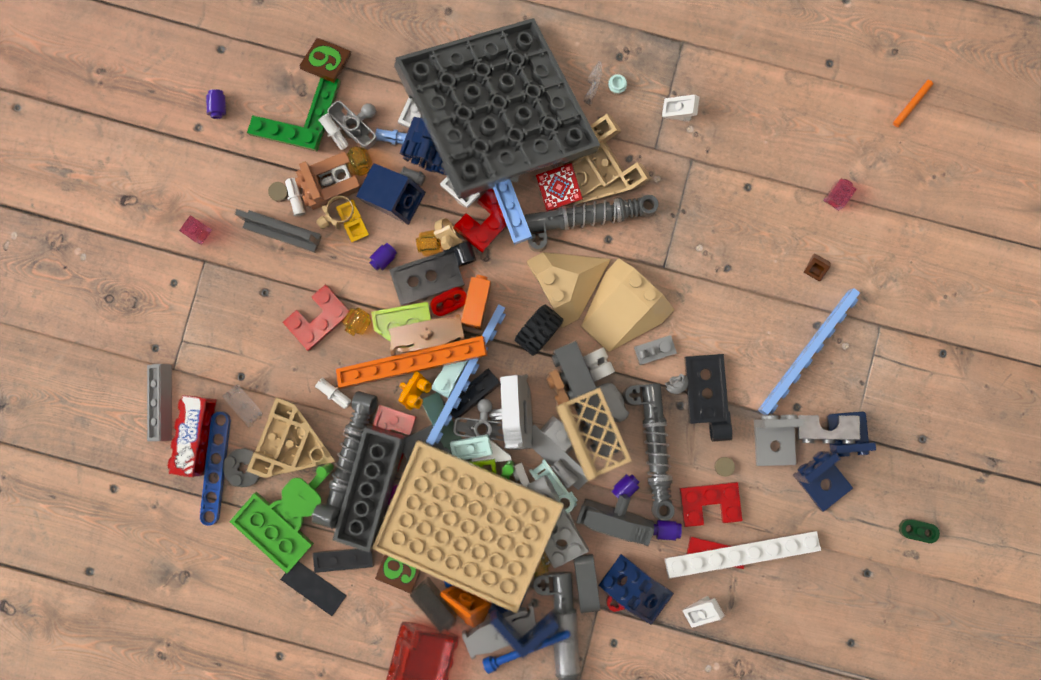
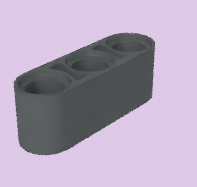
[574,554,600,613]

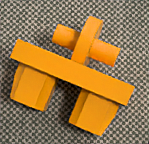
[398,372,432,411]

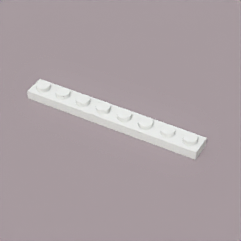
[665,531,821,578]

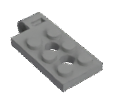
[528,475,589,569]

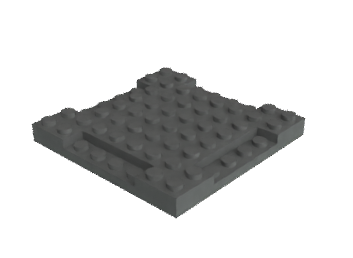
[394,18,600,199]

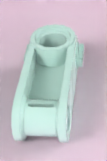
[431,360,469,398]
[529,459,578,513]

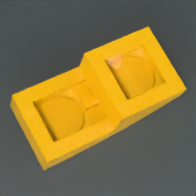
[336,199,369,243]

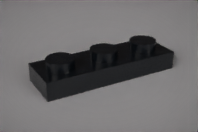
[444,368,501,419]
[313,548,374,573]

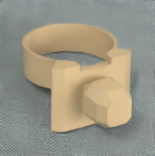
[316,196,354,229]
[433,218,463,250]

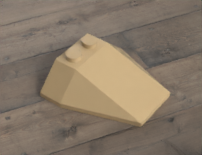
[581,258,674,352]

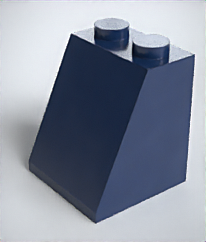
[356,163,426,225]

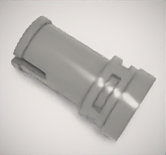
[550,459,578,489]

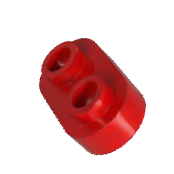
[430,287,467,316]

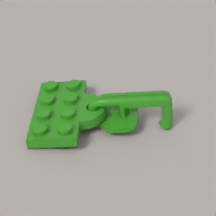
[230,463,334,574]

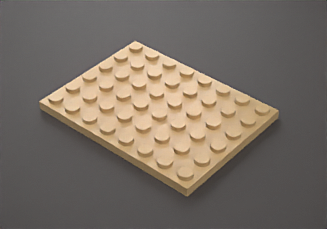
[372,440,564,613]

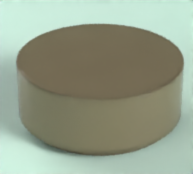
[268,182,288,202]
[714,457,735,477]

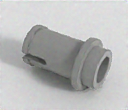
[400,167,425,186]

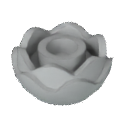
[665,374,688,394]

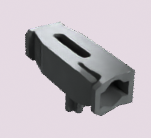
[576,494,654,546]

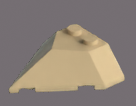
[526,252,611,328]
[247,397,335,478]

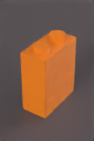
[461,275,491,330]

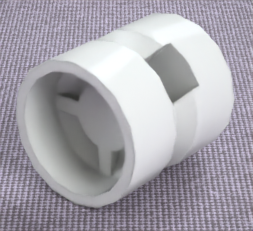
[583,347,615,381]

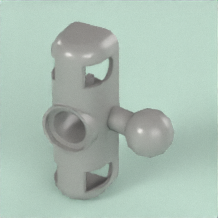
[327,101,376,150]
[453,399,505,441]

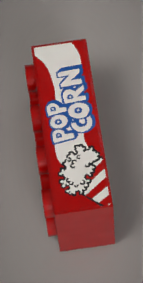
[167,395,217,477]

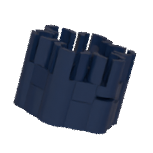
[400,117,447,176]

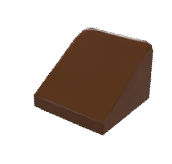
[803,253,831,282]

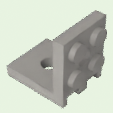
[754,415,805,466]

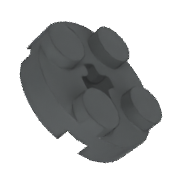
[223,448,260,487]

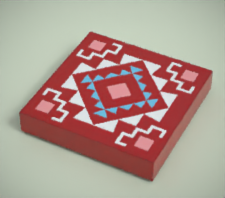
[536,163,583,211]

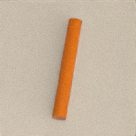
[893,80,934,127]

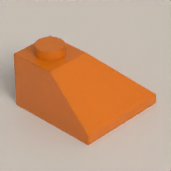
[440,585,492,628]

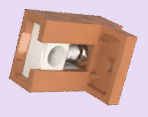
[295,151,361,210]

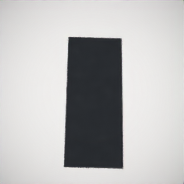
[280,561,347,616]

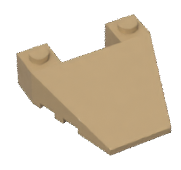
[559,114,651,205]

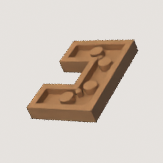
[546,369,581,424]

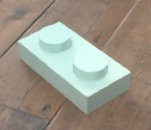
[450,434,493,460]

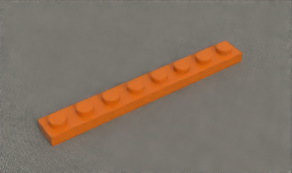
[336,336,488,389]

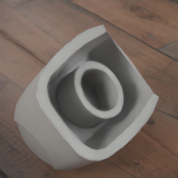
[596,383,629,422]

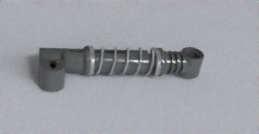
[524,195,659,252]
[622,384,675,521]
[312,391,378,529]

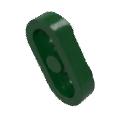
[899,519,940,543]

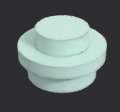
[608,74,627,94]

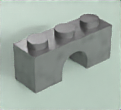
[798,415,860,444]

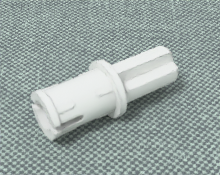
[319,113,349,150]
[285,178,306,217]
[315,378,351,409]

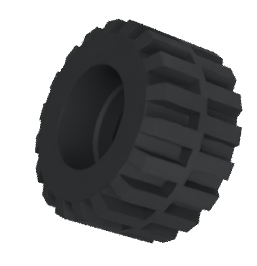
[515,304,564,356]

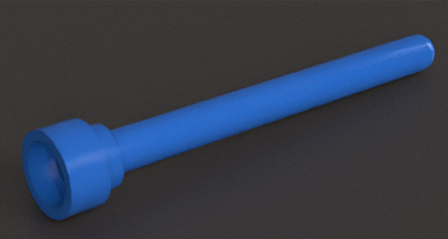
[483,630,571,674]

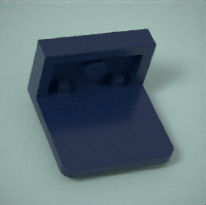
[827,411,876,457]

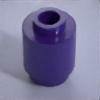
[206,89,226,119]
[369,243,397,271]
[611,474,640,498]
[653,520,682,541]

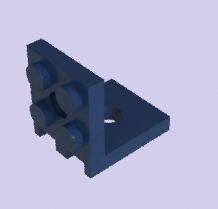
[793,451,853,512]
[598,554,674,625]
[490,607,559,659]

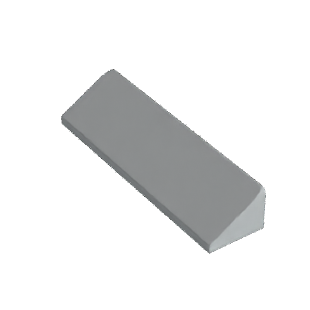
[147,364,172,441]
[532,424,588,490]

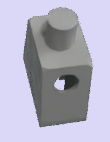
[540,416,573,454]

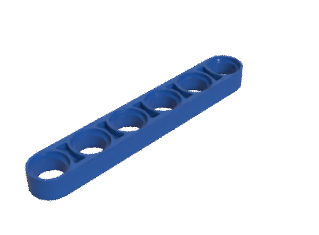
[200,412,231,526]

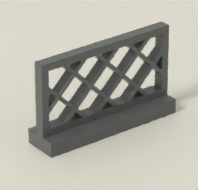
[235,209,322,253]

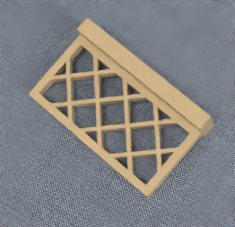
[555,388,631,481]

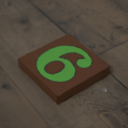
[299,38,351,83]
[375,555,420,594]

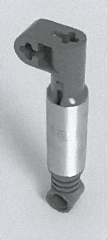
[533,572,580,680]

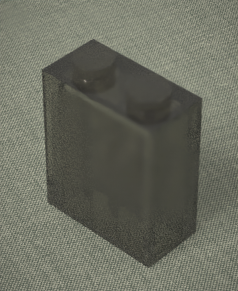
[410,577,457,633]

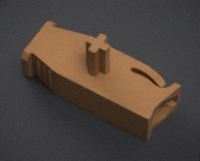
[389,314,465,356]

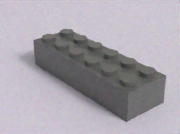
[551,341,621,459]
[333,425,407,552]

